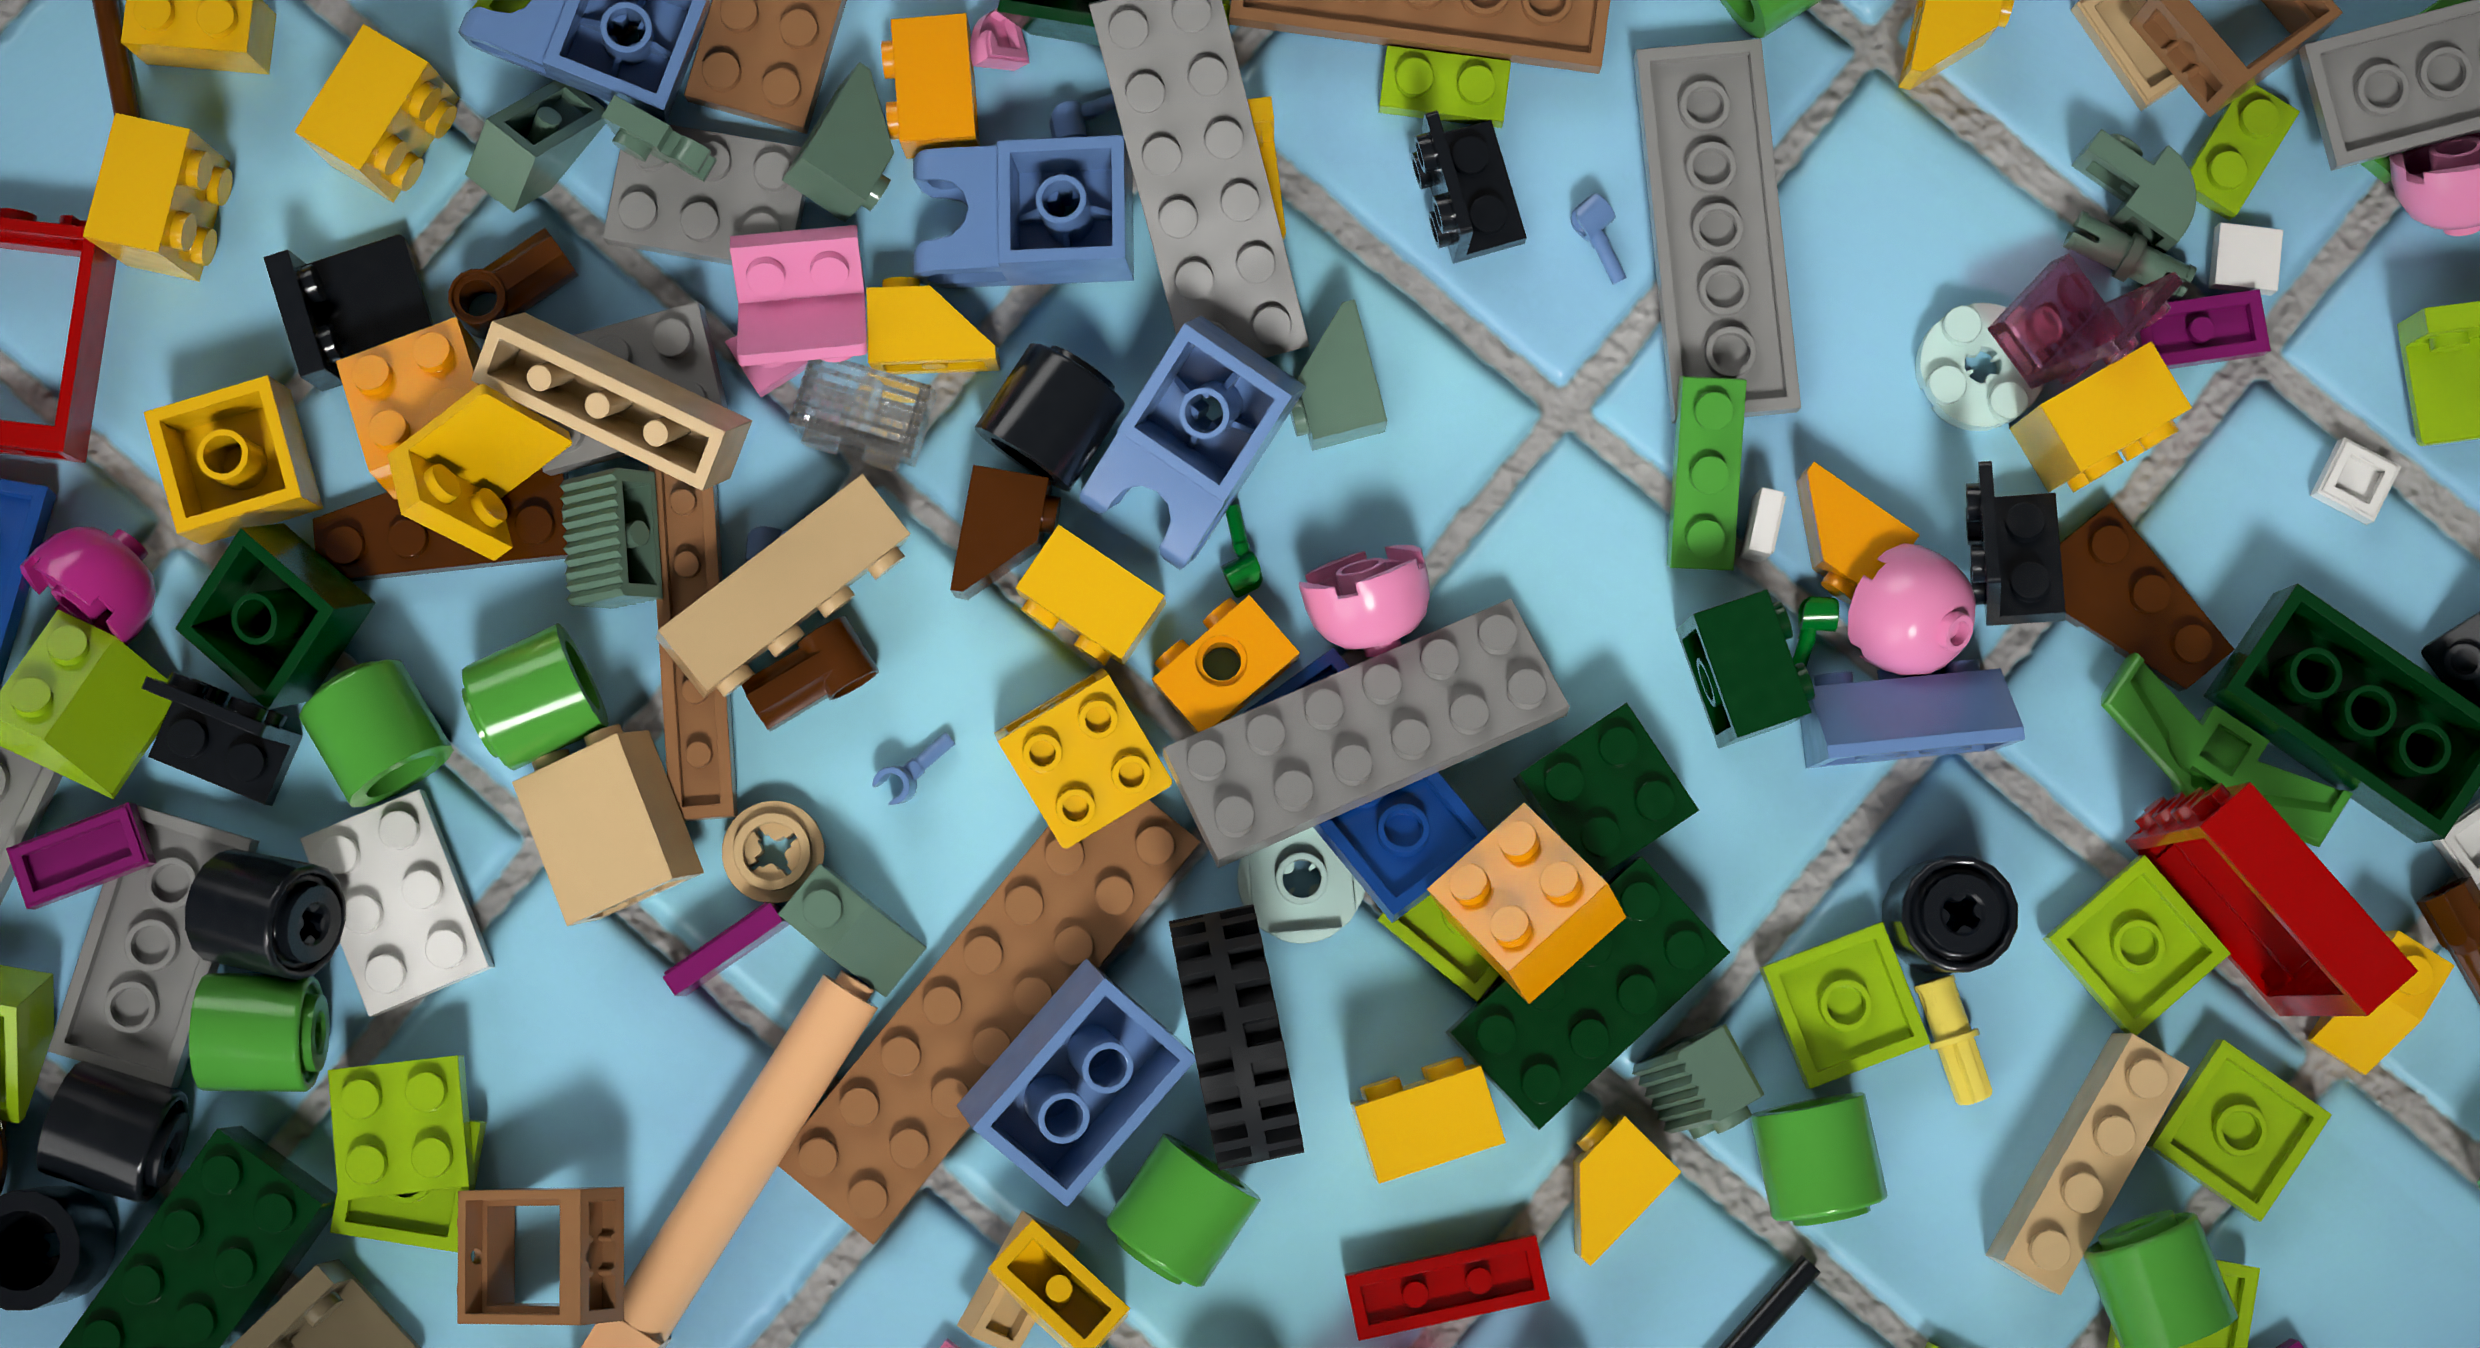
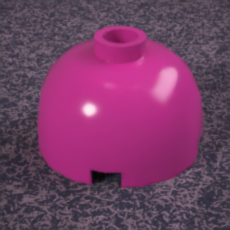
[20,527,156,646]

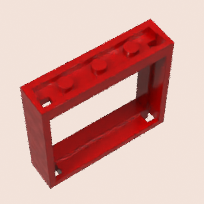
[0,208,117,463]
[2125,782,2418,1016]

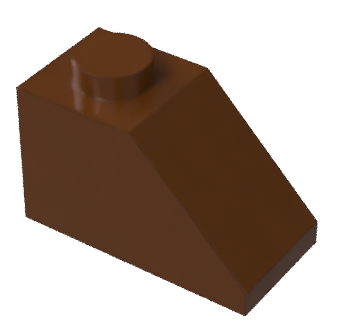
[950,465,1061,600]

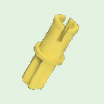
[1914,974,1992,1106]

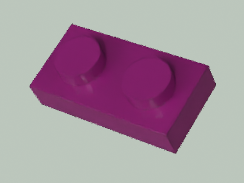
[2128,289,2271,369]

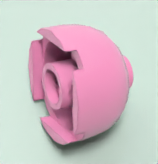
[2389,132,2480,236]
[1848,543,1976,676]
[1299,545,1430,657]

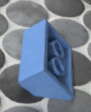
[1800,659,2025,768]

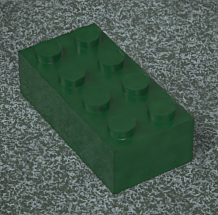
[2203,583,2480,843]
[1445,856,1730,1130]
[59,1126,337,1348]

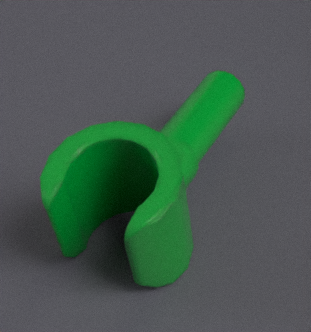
[1221,504,1263,598]
[1793,596,1839,667]

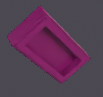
[6,802,157,910]
[663,902,790,996]

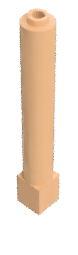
[580,970,878,1348]

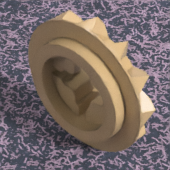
[722,801,826,903]

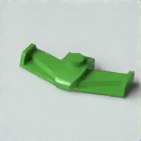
[2101,652,2353,847]

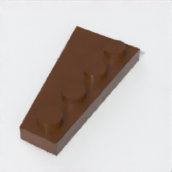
[313,468,569,582]

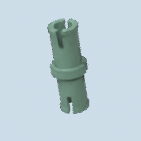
[2063,211,2197,302]

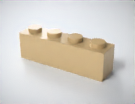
[471,312,753,491]
[656,474,910,698]
[1986,1033,2190,1295]

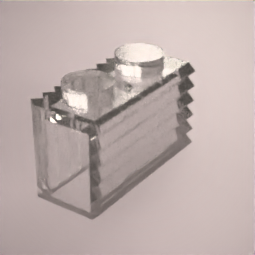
[789,359,938,472]

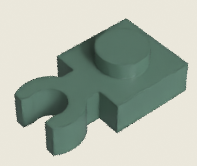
[601,95,717,182]

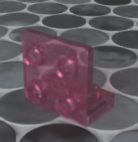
[1987,253,2183,389]

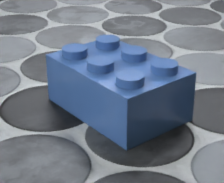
[956,959,1196,1207]

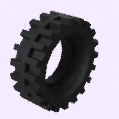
[1169,904,1304,1170]

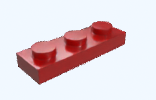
[1344,1233,1550,1341]

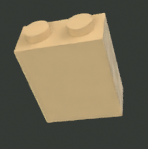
[512,724,704,926]

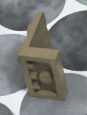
[230,1259,421,1348]

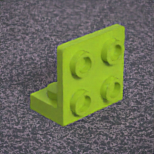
[2397,301,2480,446]

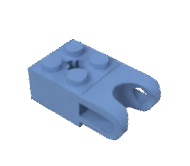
[458,0,710,123]
[913,135,1134,288]
[1079,316,1306,570]

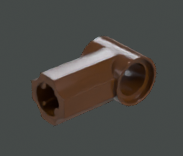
[448,228,579,340]
[741,616,879,731]

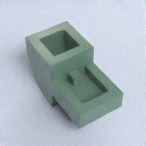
[2071,129,2196,253]

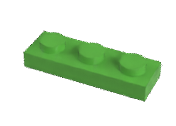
[1667,376,1747,571]

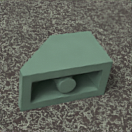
[782,62,894,222]
[465,80,606,213]
[1290,299,1387,451]
[778,864,927,997]

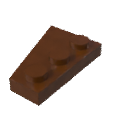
[2060,502,2235,692]

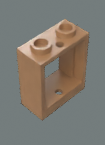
[2129,0,2343,117]
[457,1187,624,1325]

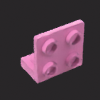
[730,225,868,368]

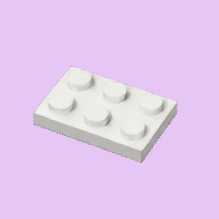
[300,789,495,1017]

